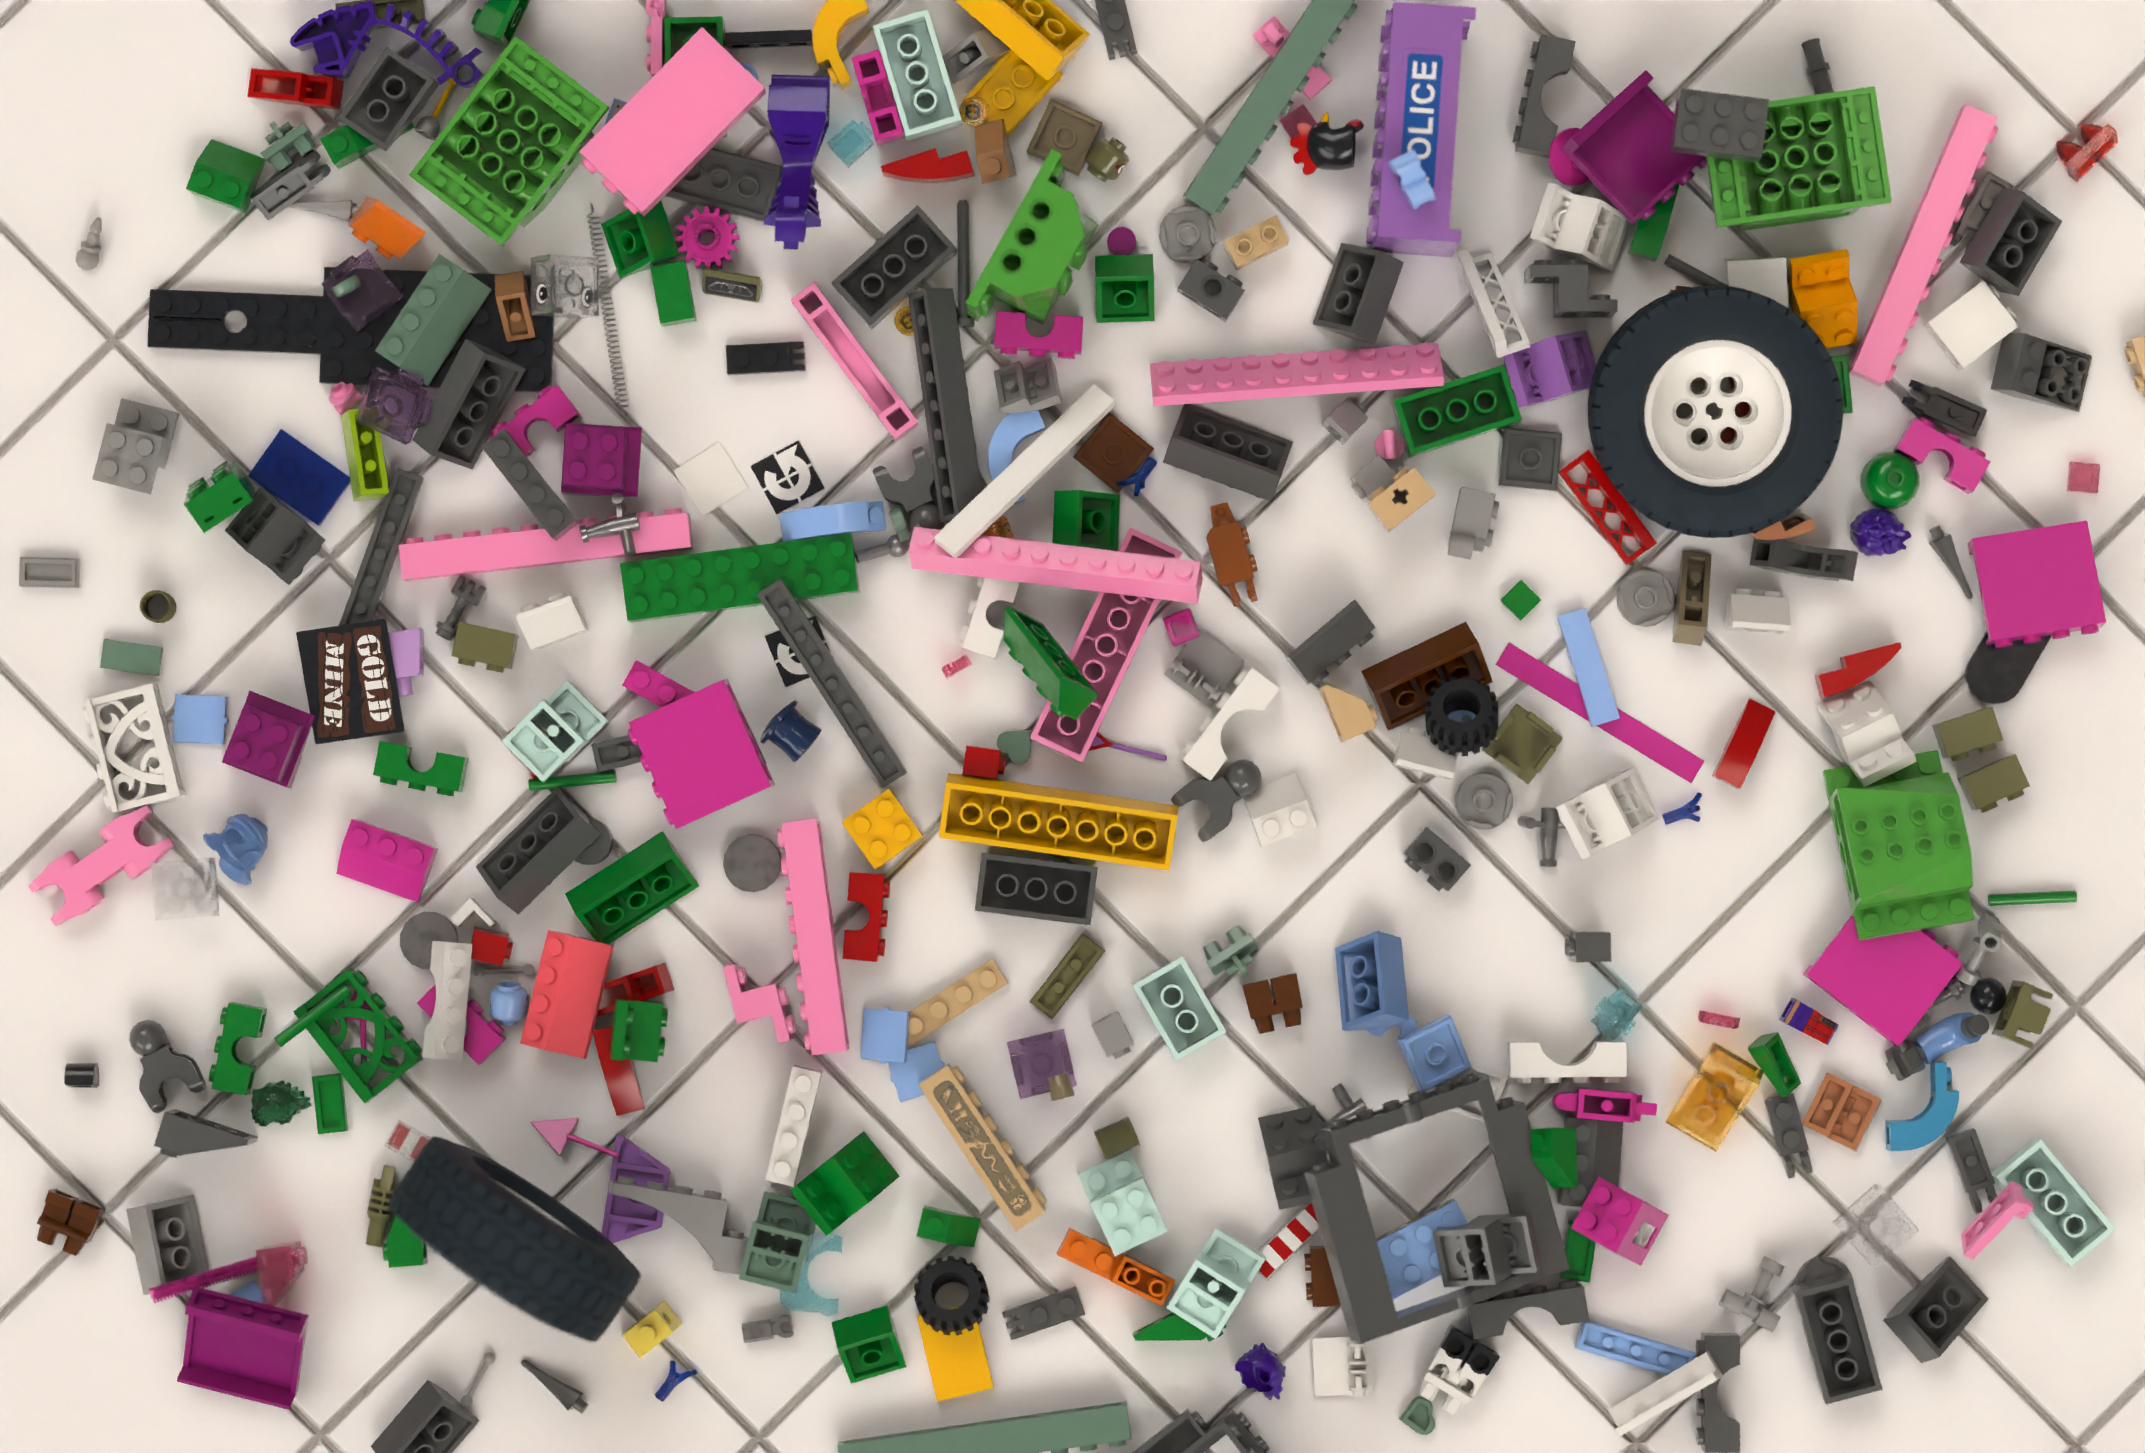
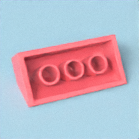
[520,930,614,1059]

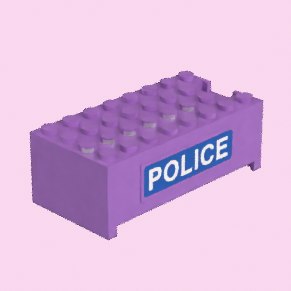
[1366,2,1476,257]

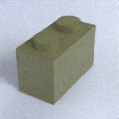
[451,622,519,673]
[1932,707,2003,762]
[1957,754,2030,813]

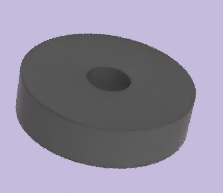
[575,818,613,865]

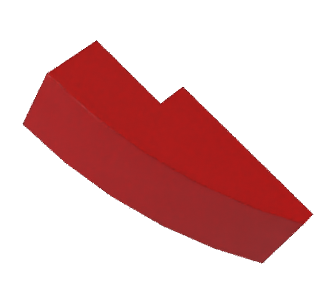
[247,68,344,110]
[881,148,975,183]
[1814,642,1902,698]
[1712,698,1775,789]
[597,962,675,1016]
[592,1026,645,1116]

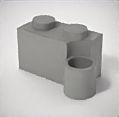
[1448,487,1499,560]

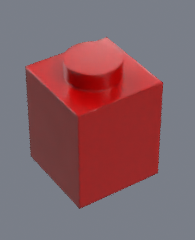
[962,746,1006,780]
[471,926,513,966]

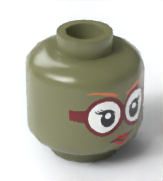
[1086,137,1129,182]

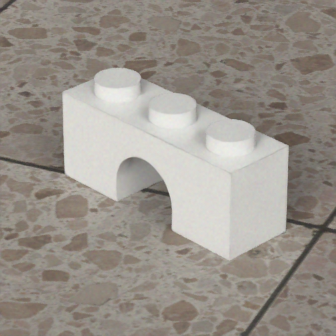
[959,577,1021,660]

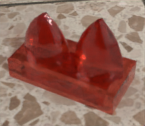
[2056,124,2118,182]

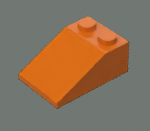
[348,196,426,259]

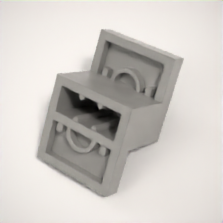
[92,398,179,494]

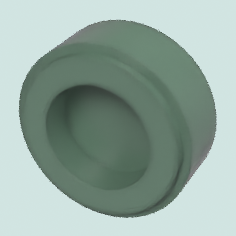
[331,275,361,298]

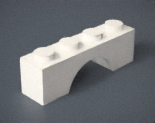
[1181,668,1280,781]
[422,941,472,1061]
[1507,1041,1627,1083]
[765,1065,823,1187]

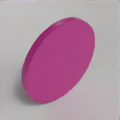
[1549,128,1589,186]

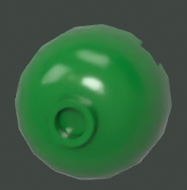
[1861,452,1920,510]

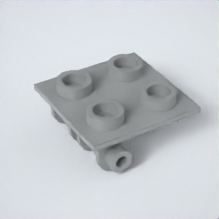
[1164,628,1245,708]

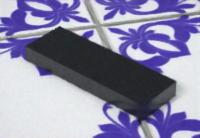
[725,29,813,49]

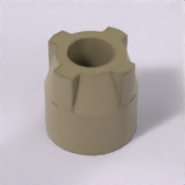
[1048,1073,1074,1101]

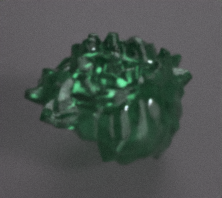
[251,1080,312,1127]

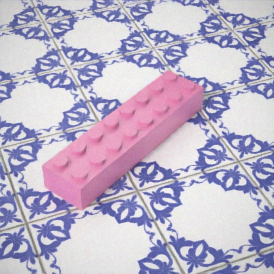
[1030,528,1183,763]
[777,818,850,1055]

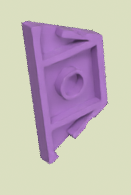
[602,1134,671,1243]

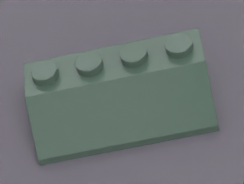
[375,254,492,386]

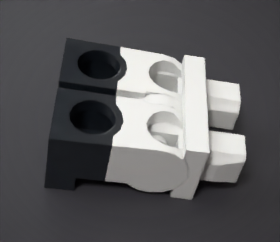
[1418,1324,1500,1416]

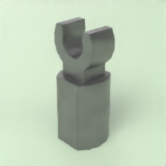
[742,1315,794,1343]

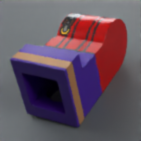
[1779,997,1839,1045]

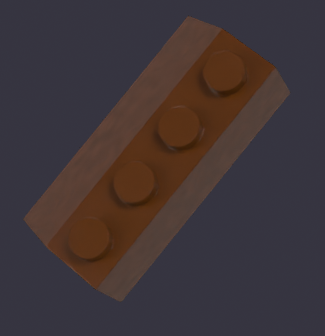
[1361,622,1493,731]

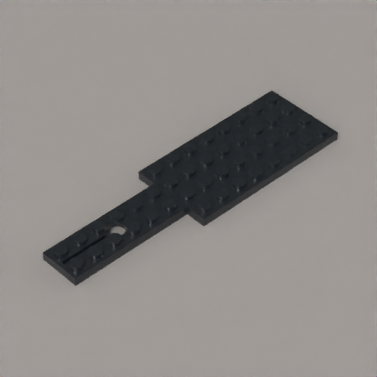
[147,267,557,392]

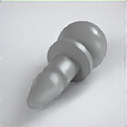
[76,217,102,270]

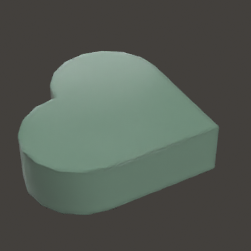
[888,508,911,543]
[997,730,1031,764]
[1399,1396,1435,1435]

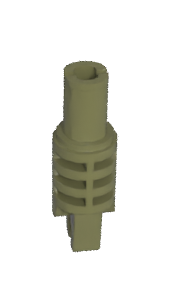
[365,1165,399,1247]

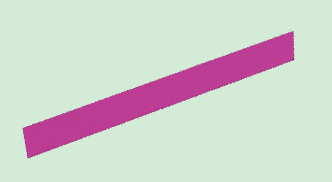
[1496,643,1704,783]

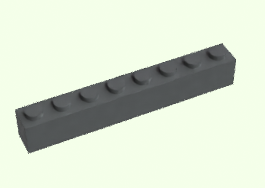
[908,288,982,523]

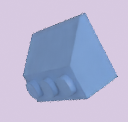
[1335,931,1409,1031]

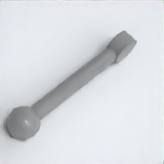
[474,964,535,977]
[460,1352,496,1408]

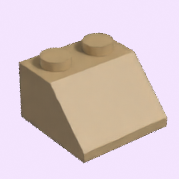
[1319,685,1379,742]

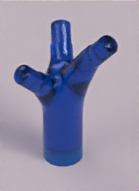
[1117,457,1157,496]
[1662,792,1702,825]
[654,1360,697,1402]

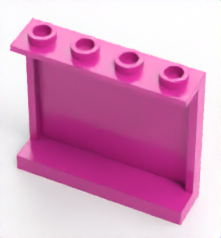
[1968,521,2106,648]
[628,679,775,829]
[1803,914,1963,1046]

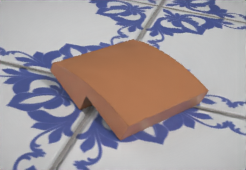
[1748,513,1816,540]
[1802,1072,1882,1152]

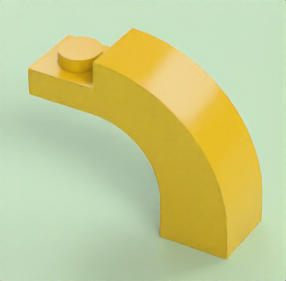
[812,0,870,89]

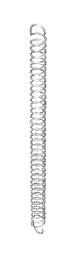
[587,203,629,419]

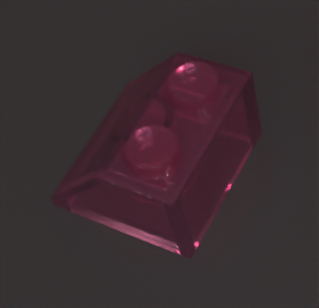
[256,1241,308,1306]

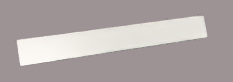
[934,384,1116,559]

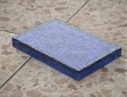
[248,429,351,526]

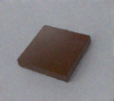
[1073,412,1154,494]

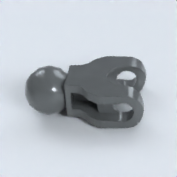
[873,446,945,532]
[1171,760,1262,842]
[129,1020,206,1114]

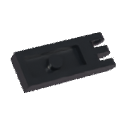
[726,342,806,375]

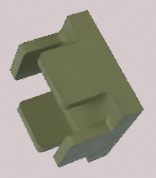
[1481,703,1563,785]
[1992,980,2053,1049]

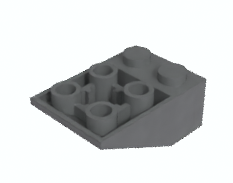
[1991,333,2092,412]

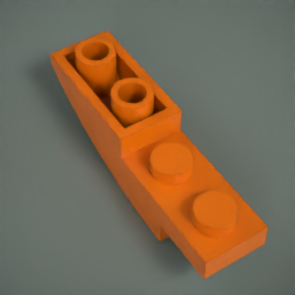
[1056,1228,1175,1306]

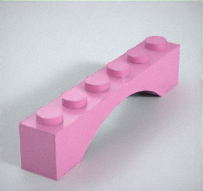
[791,282,919,442]

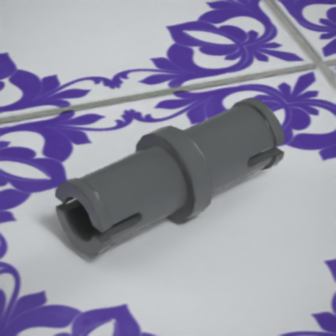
[1801,38,1834,95]

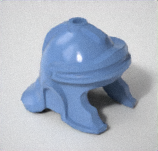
[203,814,268,885]

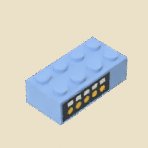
[1376,1198,1468,1299]

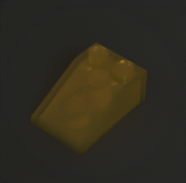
[1666,1042,1763,1151]

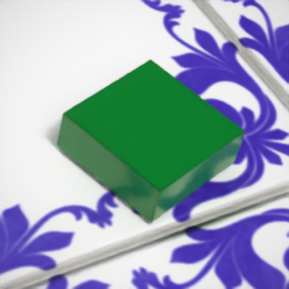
[1500,580,1541,621]

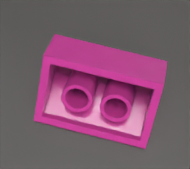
[336,819,438,903]

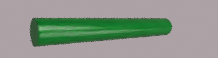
[529,771,617,791]
[1988,890,2077,906]
[274,985,351,1047]

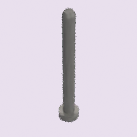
[957,200,975,328]

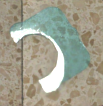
[780,1234,843,1316]

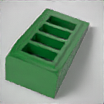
[1748,1032,1801,1098]

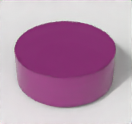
[1107,227,1136,255]

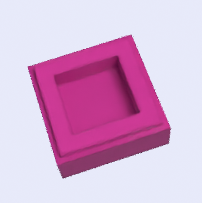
[1163,608,1200,647]

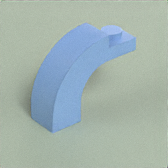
[988,410,1046,505]
[779,501,887,542]

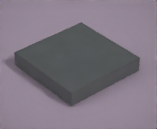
[1498,428,1562,491]

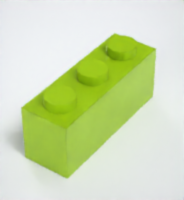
[341,407,389,501]

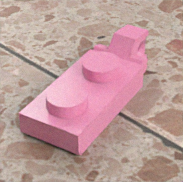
[645,0,666,76]

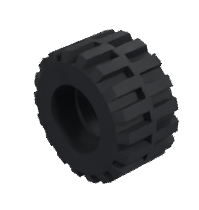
[1425,676,1498,756]
[914,1256,990,1335]

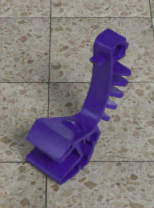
[290,1,484,88]
[764,74,830,250]

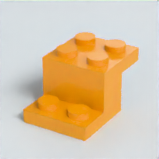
[1789,249,1858,348]

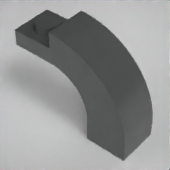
[1749,538,1858,581]

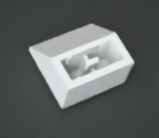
[516,593,588,651]

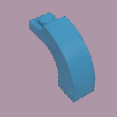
[1885,1061,1959,1151]

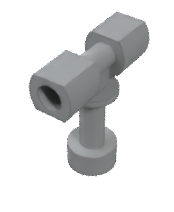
[1955,913,2002,986]
[1719,1256,1785,1332]

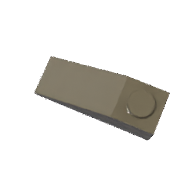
[1672,551,1712,646]

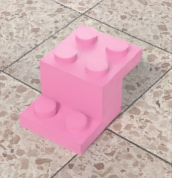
[723,963,797,1043]

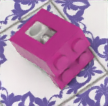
[1571,1177,1669,1266]

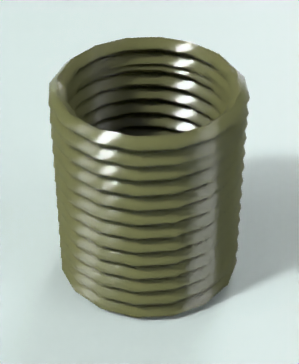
[140,590,176,623]
[1094,1117,1140,1160]

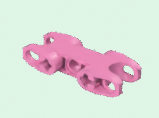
[28,805,176,926]

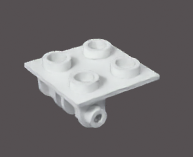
[1312,1336,1373,1397]

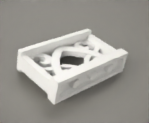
[82,683,185,813]

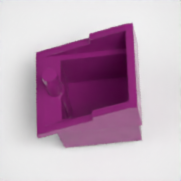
[561,423,642,497]
[222,690,315,788]

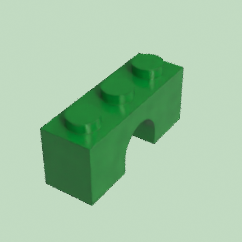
[373,741,469,797]
[209,1002,267,1095]

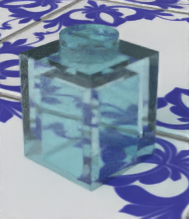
[827,119,874,168]

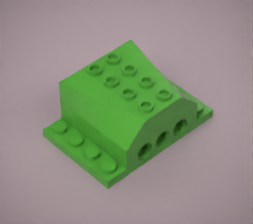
[409,36,609,247]
[1706,86,1892,232]
[965,149,1099,325]
[1822,750,1975,941]

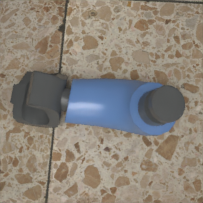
[1885,1012,1989,1081]

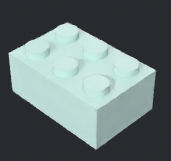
[1132,956,1226,1061]

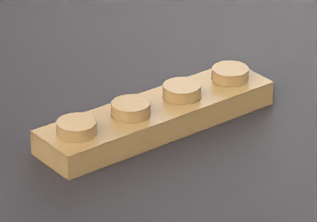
[908,959,1008,1046]

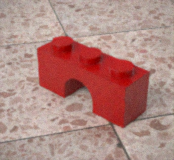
[842,872,890,962]

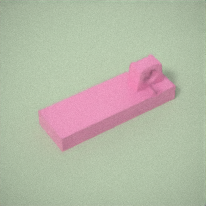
[1252,16,1332,100]
[1961,1181,2034,1259]

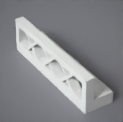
[1457,248,1530,358]
[1608,1351,1723,1437]

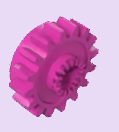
[676,206,740,269]

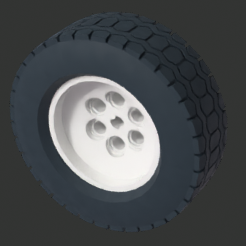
[1588,285,1843,538]
[388,1136,641,1342]

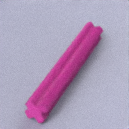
[149,1255,266,1303]

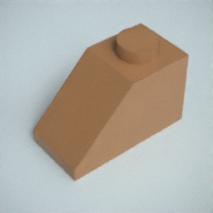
[975,119,1017,184]
[495,271,535,342]

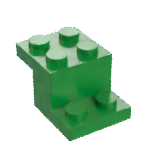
[610,998,668,1062]
[790,1131,900,1236]

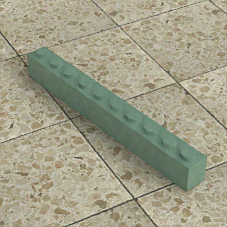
[1182,0,1358,216]
[837,1401,1131,1453]

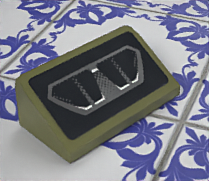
[702,268,763,302]

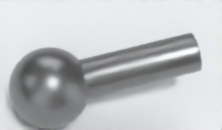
[855,534,909,563]

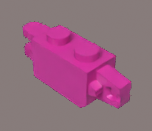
[1552,1087,1657,1123]

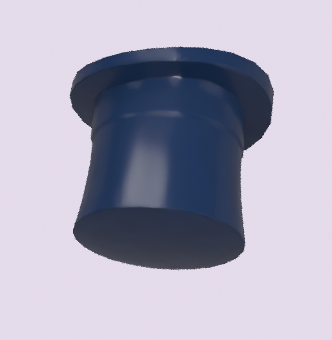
[760,700,822,762]

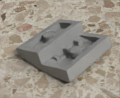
[994,357,1062,413]

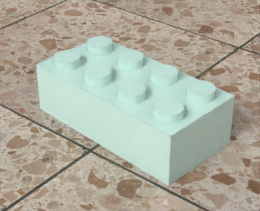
[873,9,962,142]
[1991,1137,2116,1267]

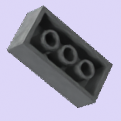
[831,205,958,329]
[975,853,1098,925]
[1792,1271,1883,1404]

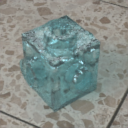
[1591,988,1642,1040]

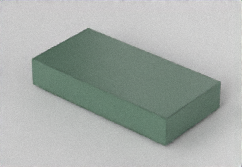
[100,639,163,676]

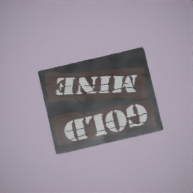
[296,619,405,744]

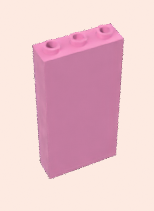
[579,27,766,217]

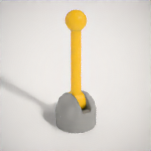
[414,76,460,141]

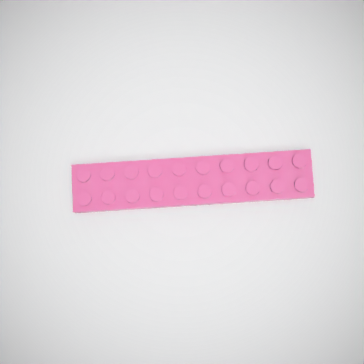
[1150,343,1444,406]

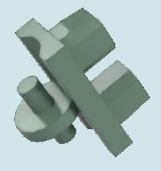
[261,122,316,172]
[1203,925,1259,977]

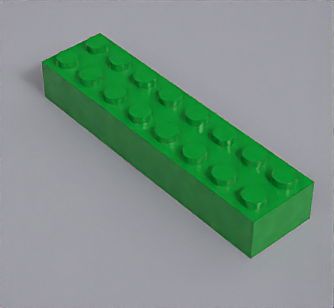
[620,533,860,623]

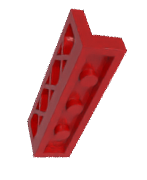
[1559,450,1657,565]

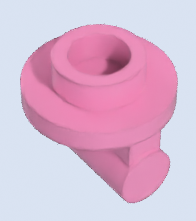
[329,382,364,415]
[1375,430,1404,460]

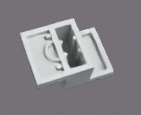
[1530,183,1629,272]
[1818,681,1917,787]
[1556,767,1659,860]

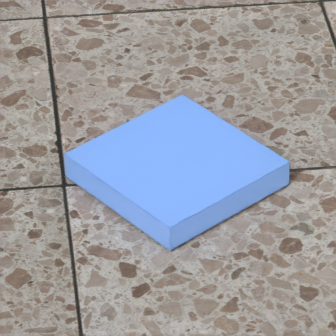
[1397,1014,1472,1091]

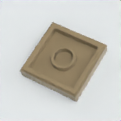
[1026,99,1103,176]

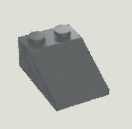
[337,47,439,151]
[154,1109,258,1158]
[1883,1256,1988,1363]

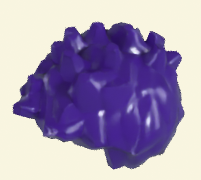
[1850,508,1911,556]
[1235,1342,1286,1400]

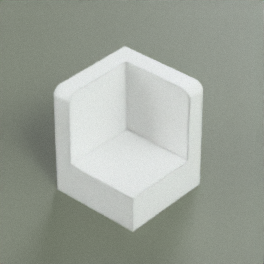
[449,898,498,938]

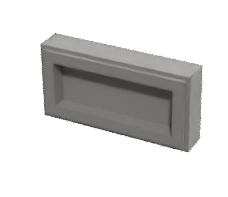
[19,557,80,588]

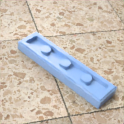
[1557,608,1620,727]
[1575,1321,1696,1375]

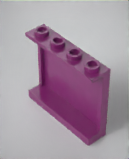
[1561,70,1707,225]
[177,1286,308,1410]

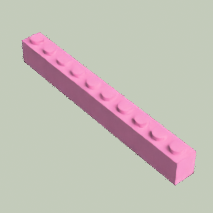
[1849,104,1998,386]
[398,508,693,581]
[908,527,1203,604]

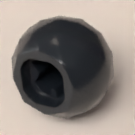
[1970,978,2007,1015]

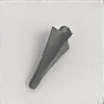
[1929,525,1973,599]
[521,1359,589,1414]

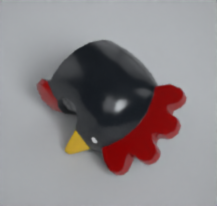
[1290,112,1364,176]

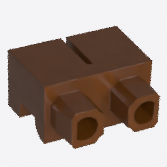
[1242,973,1303,1034]
[37,1189,106,1256]

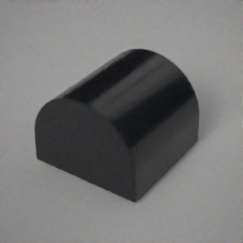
[64,1063,99,1088]

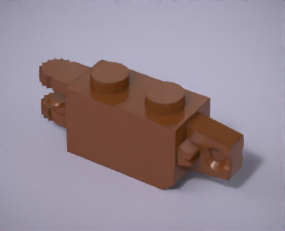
[1206,502,1258,607]

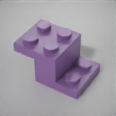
[1503,330,1596,408]

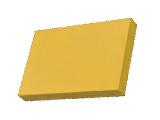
[963,49,1063,137]
[917,1305,994,1402]

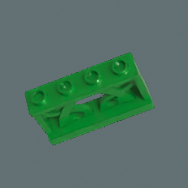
[293,968,423,1104]

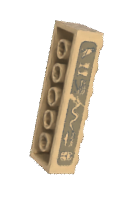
[919,1063,1047,1231]

